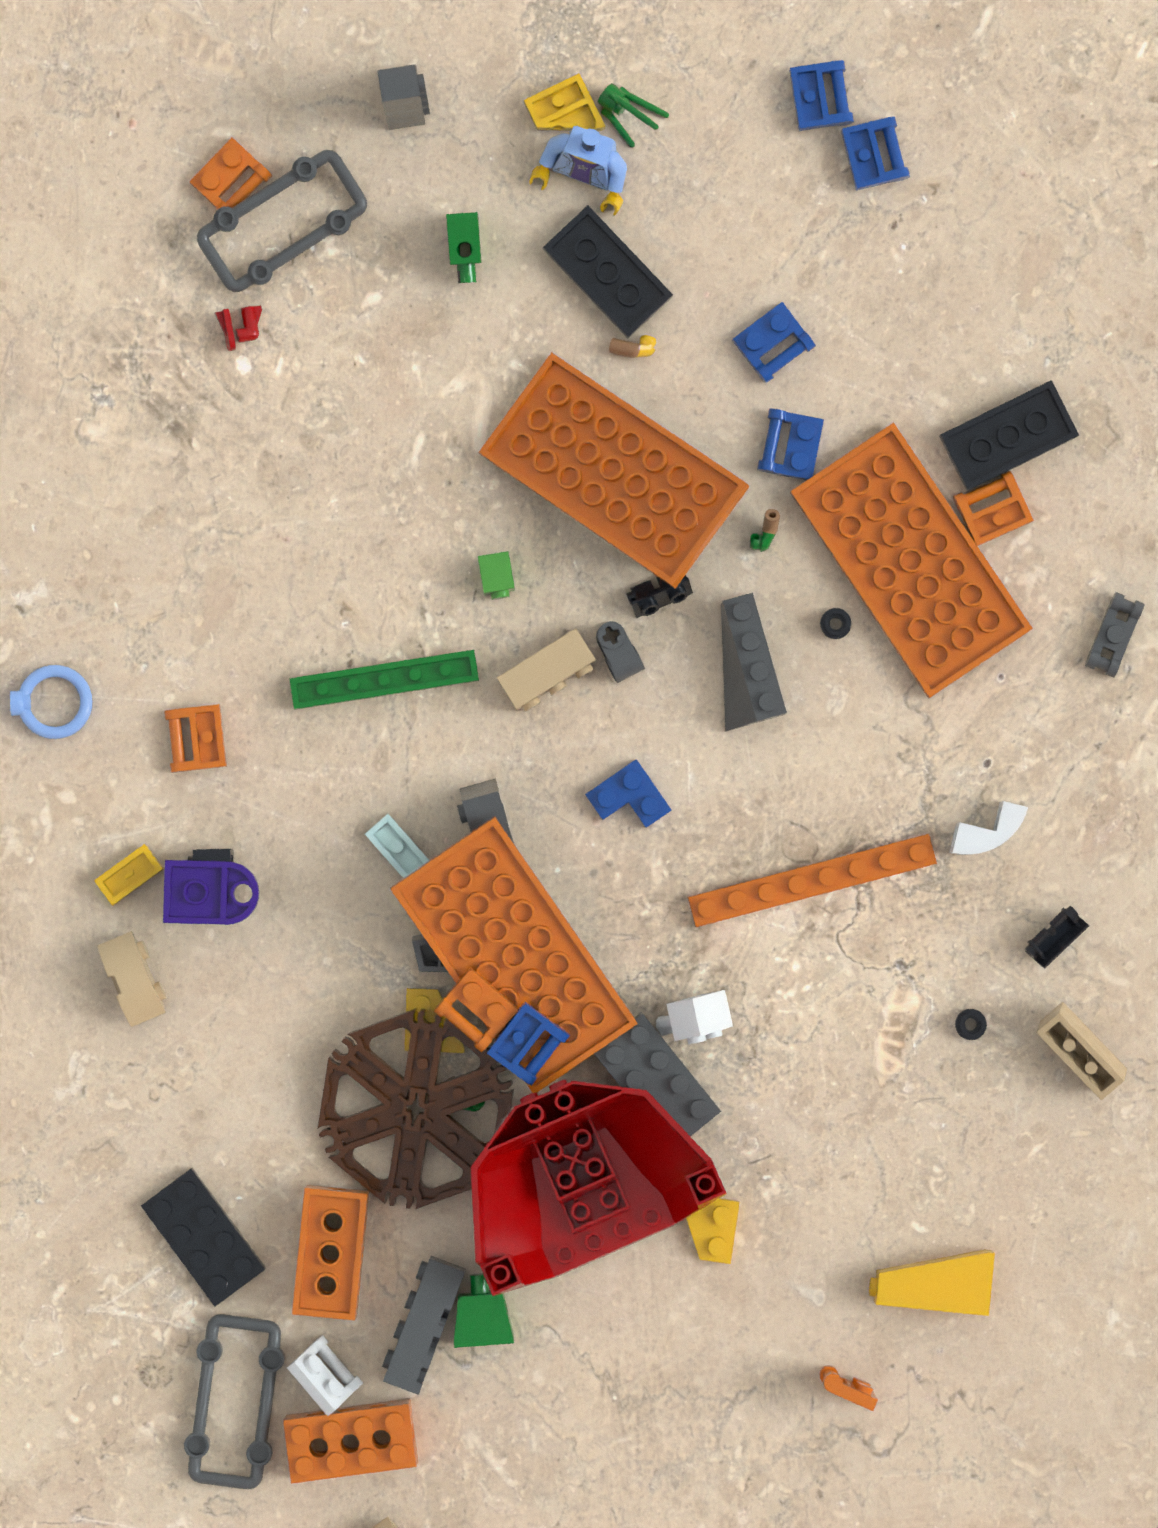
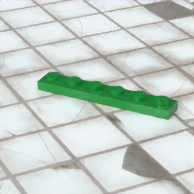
[289,650,479,710]

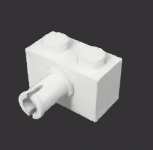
[656,990,733,1044]

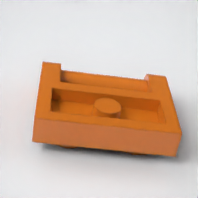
[189,137,273,209]
[953,471,1034,546]
[164,704,227,773]
[433,967,518,1052]
[819,1365,878,1411]

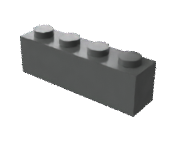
[721,592,787,732]

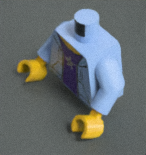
[529,126,627,216]

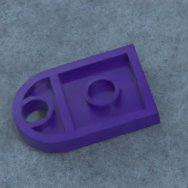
[163,860,260,925]

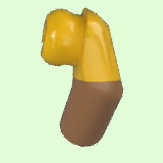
[609,335,656,358]

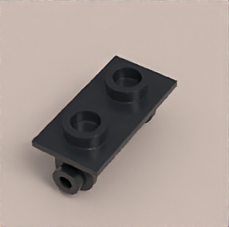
[626,575,693,618]
[1025,906,1089,969]

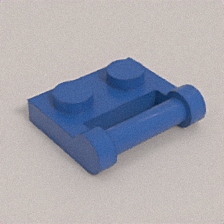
[789,60,854,131]
[841,117,910,191]
[732,302,816,383]
[757,408,824,481]
[487,1001,570,1086]

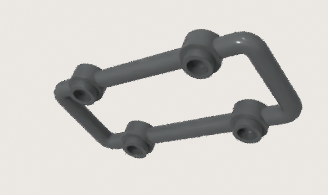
[197,150,367,292]
[184,1314,285,1489]

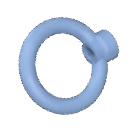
[10,665,93,739]

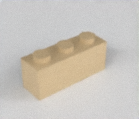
[497,628,596,712]
[1036,1002,1127,1100]

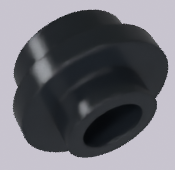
[820,608,851,639]
[955,1009,987,1040]

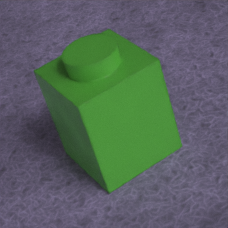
[478,551,515,600]

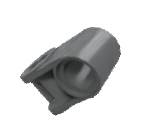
[596,621,645,683]

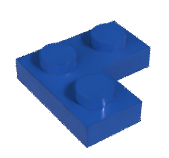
[585,759,672,828]

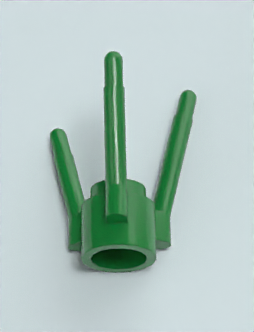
[597,83,669,147]

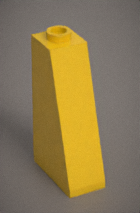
[869,1249,995,1316]

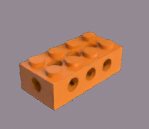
[292,1185,369,1321]
[283,1399,418,1484]

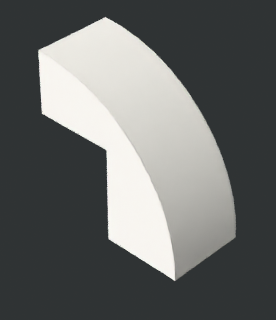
[949,801,1028,855]

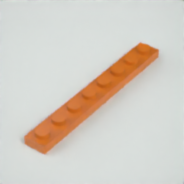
[688,834,937,927]

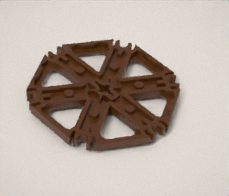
[317,1008,515,1209]

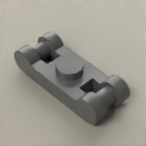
[1085,592,1145,678]

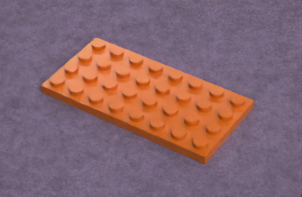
[478,352,749,589]
[790,422,1033,699]
[390,816,638,1093]

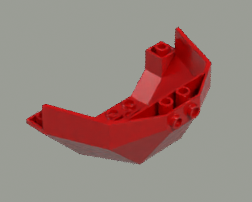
[471,1080,727,1296]

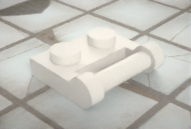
[287,1335,363,1416]

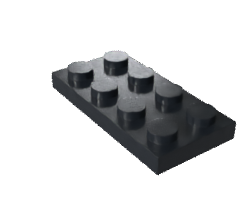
[543,205,673,339]
[939,380,1079,491]
[141,1168,266,1307]

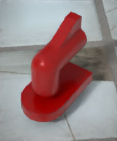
[214,305,262,351]

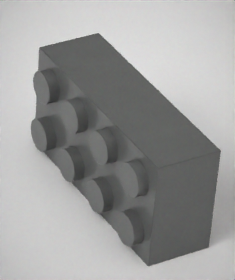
[594,1012,721,1137]

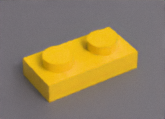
[94,844,164,906]

